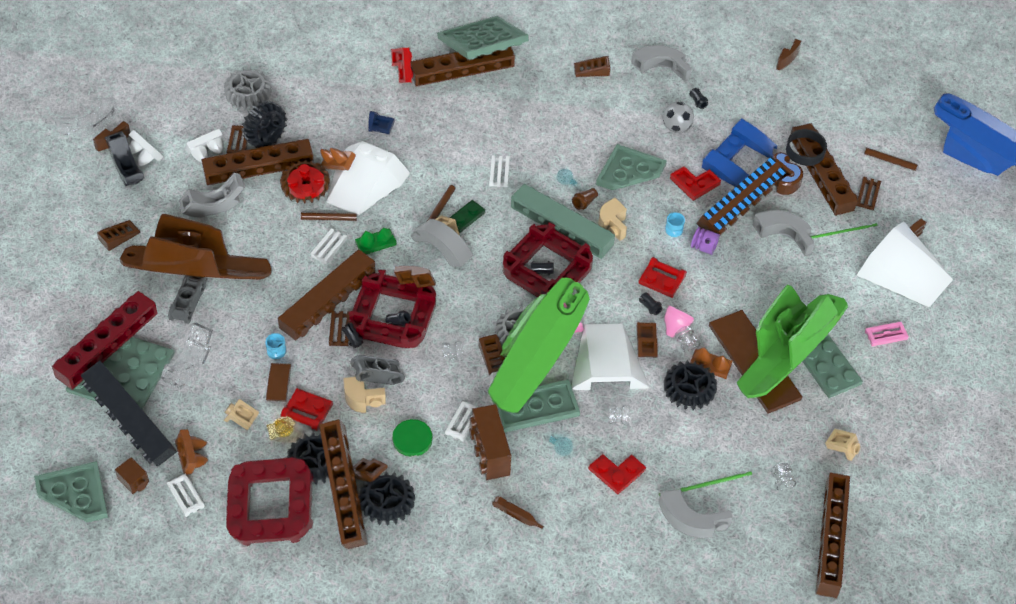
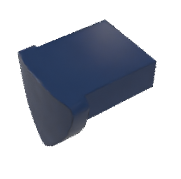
[368,111,395,135]

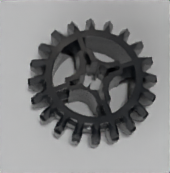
[241,100,287,148]
[663,360,717,411]
[287,432,329,486]
[359,471,415,526]

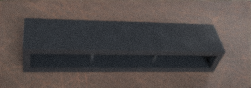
[81,361,177,467]

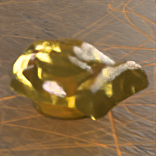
[266,416,295,440]

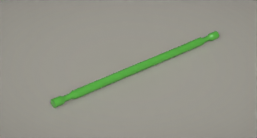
[810,223,878,238]
[659,471,752,497]

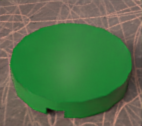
[392,419,433,457]

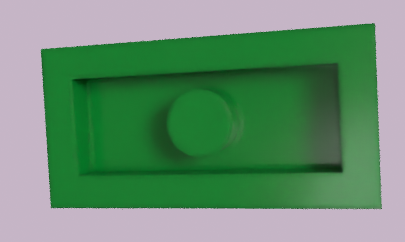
[355,228,397,255]

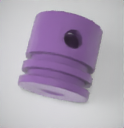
[691,227,720,255]

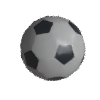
[663,102,694,133]

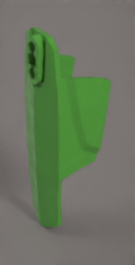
[488,278,590,413]
[737,285,848,398]

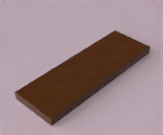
[708,310,802,414]

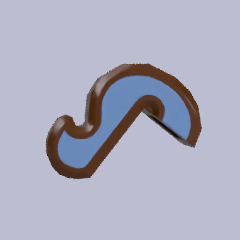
[773,152,803,195]

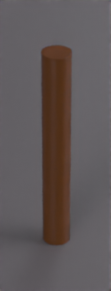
[864,148,918,171]
[426,185,456,222]
[301,212,357,221]

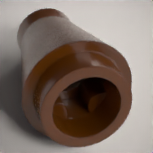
[572,188,598,210]

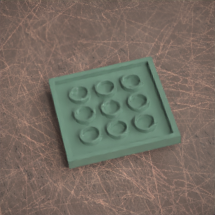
[437,16,529,59]
[66,337,175,409]

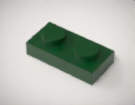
[449,200,486,233]

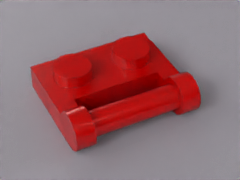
[638,257,687,298]
[281,388,333,431]

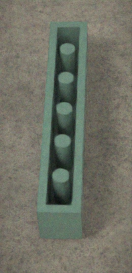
[511,184,615,259]

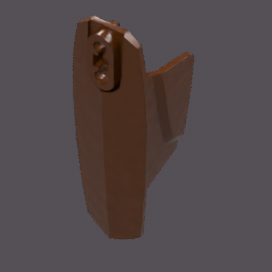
[120,214,271,280]

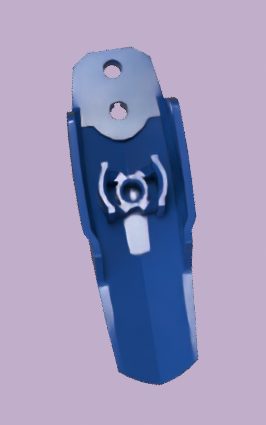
[934,93,1016,176]

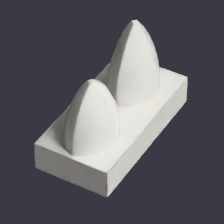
[185,129,223,163]
[129,130,163,167]

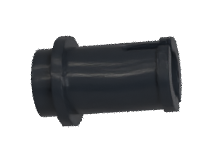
[689,88,708,109]
[531,261,554,276]
[639,292,663,315]
[385,310,411,326]
[341,322,364,348]

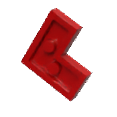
[391,47,413,83]
[670,166,721,201]
[588,454,646,495]

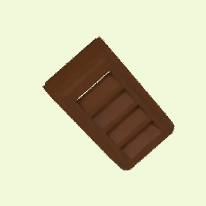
[574,56,610,77]
[97,220,141,251]
[479,334,505,376]

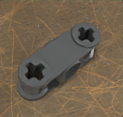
[168,275,206,324]
[350,355,405,385]

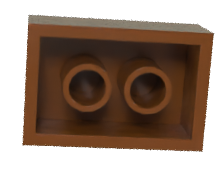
[469,404,511,481]

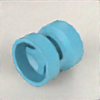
[665,212,685,237]
[265,333,286,359]

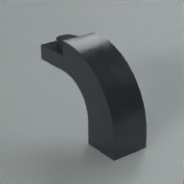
[105,131,145,186]

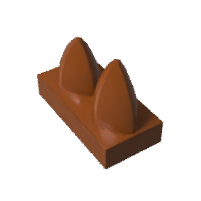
[320,148,356,171]
[690,347,733,379]
[175,429,208,475]

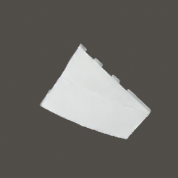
[857,221,953,307]
[571,323,649,390]

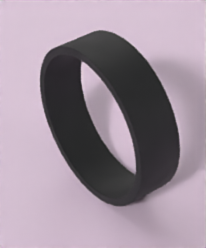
[786,129,827,166]

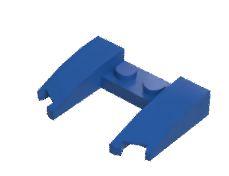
[701,119,777,187]

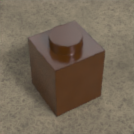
[115,457,149,494]

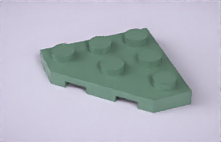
[596,144,667,191]
[34,461,108,523]

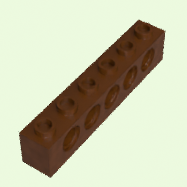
[411,46,515,87]
[791,123,858,216]
[201,138,314,186]
[319,419,368,550]
[816,472,850,598]

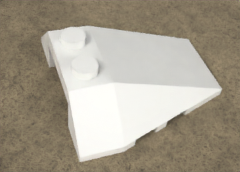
[326,141,410,216]

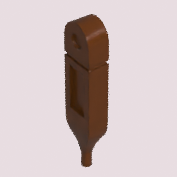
[492,496,544,529]

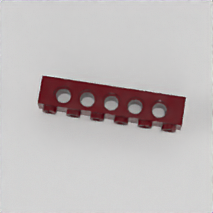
[51,291,158,390]

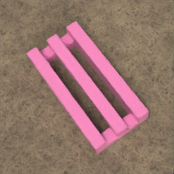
[865,322,909,346]

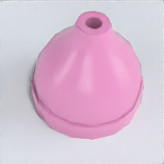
[664,306,694,338]

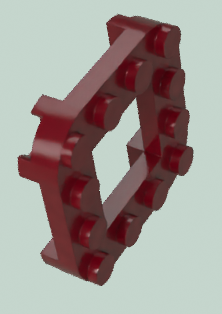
[503,223,593,297]
[349,270,436,348]
[226,458,314,546]

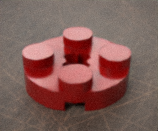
[287,164,325,199]

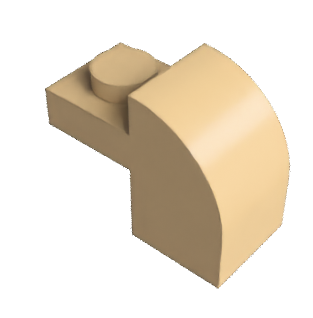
[598,198,627,241]
[343,377,386,413]

